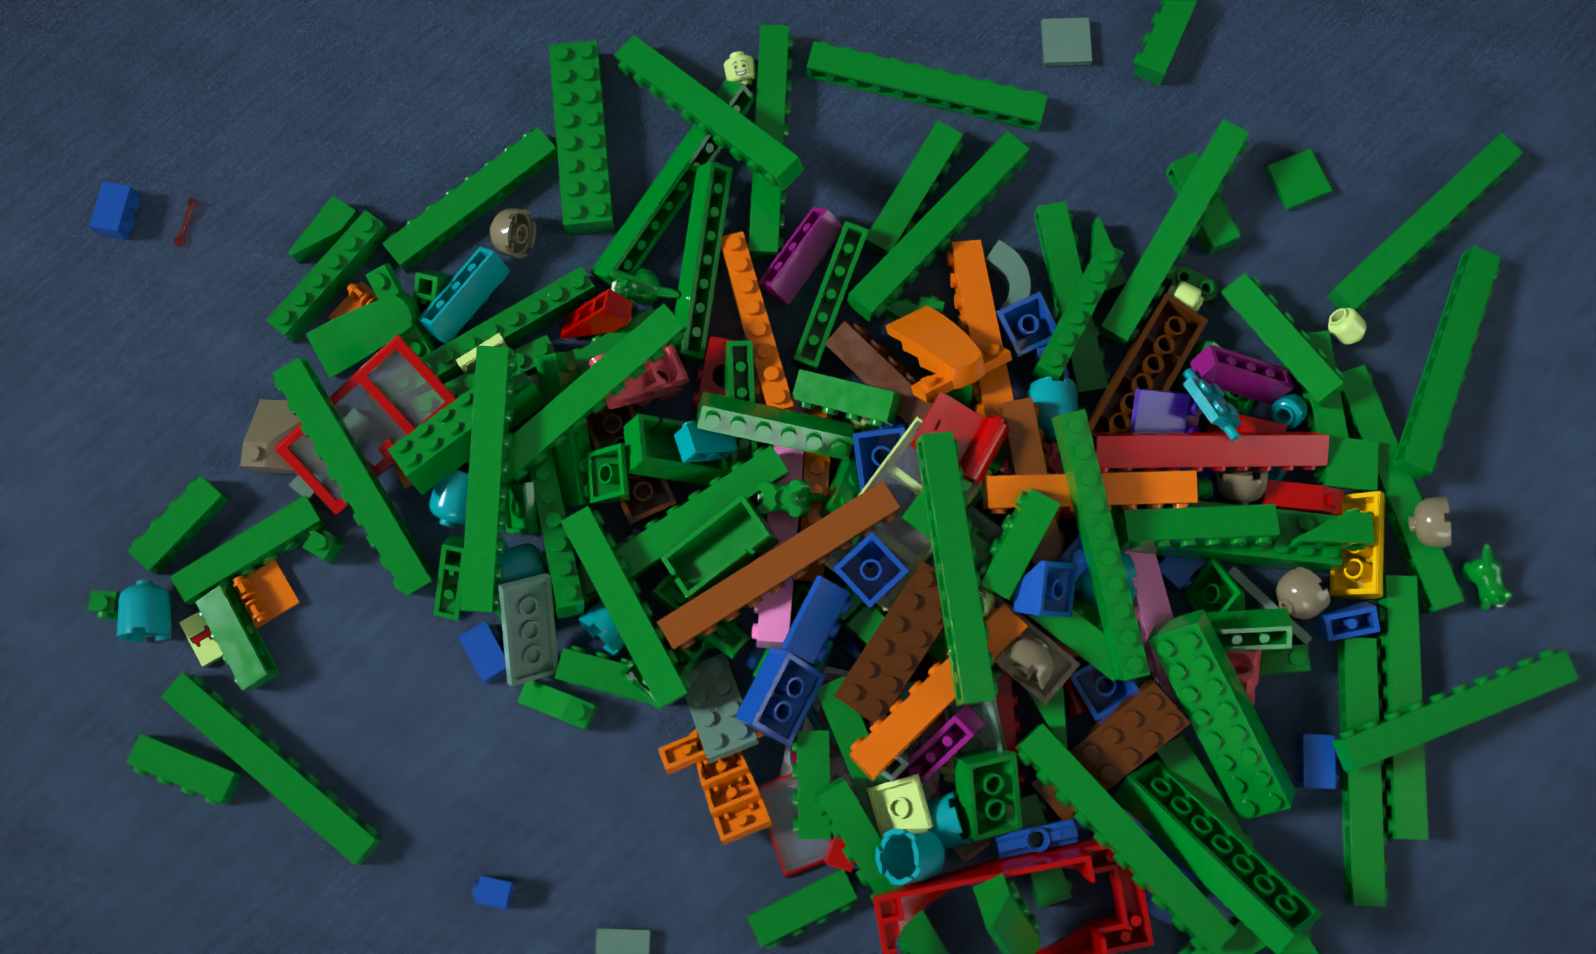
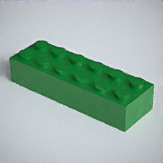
[388,364,547,495]

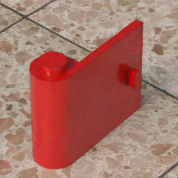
[909,391,1010,485]

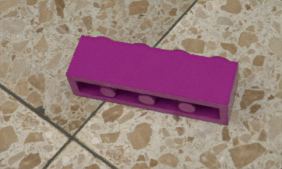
[758,206,843,305]
[1190,344,1293,405]
[893,705,985,785]

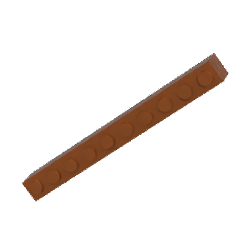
[997,397,1079,658]
[657,481,900,651]

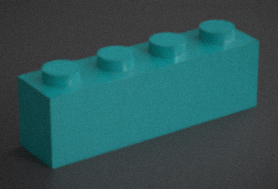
[417,247,510,343]

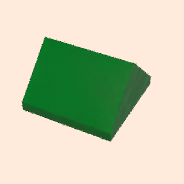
[587,443,631,504]
[1183,557,1245,612]

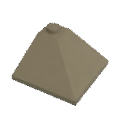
[240,399,326,475]

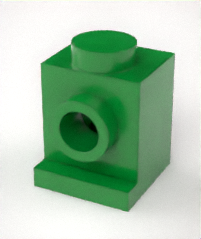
[302,530,346,565]
[88,590,121,621]

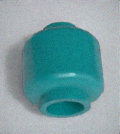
[1270,394,1308,430]

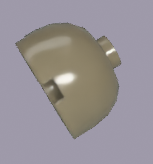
[489,208,536,259]
[1216,466,1268,505]
[1408,496,1451,548]
[1276,567,1330,620]
[998,638,1054,690]

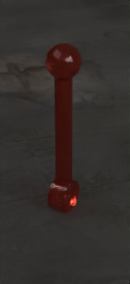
[174,198,197,247]

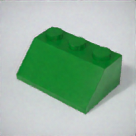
[953,749,1022,842]
[973,873,1042,954]

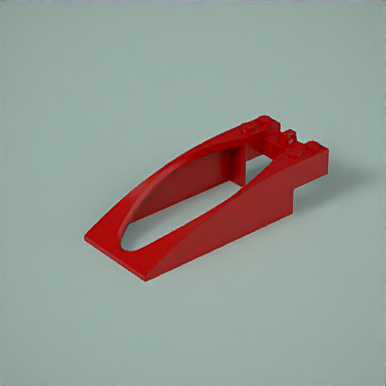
[872,838,1154,954]

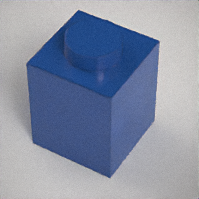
[472,875,516,909]

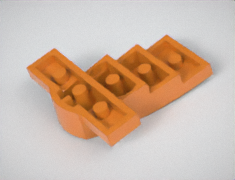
[886,306,1012,403]
[658,729,773,846]

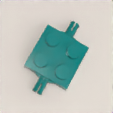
[1183,368,1242,442]

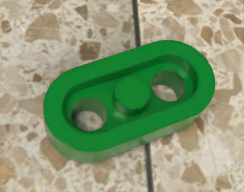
[1169,267,1218,304]

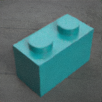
[674,420,738,463]

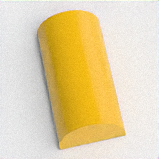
[1330,491,1385,599]

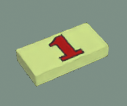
[179,612,223,667]

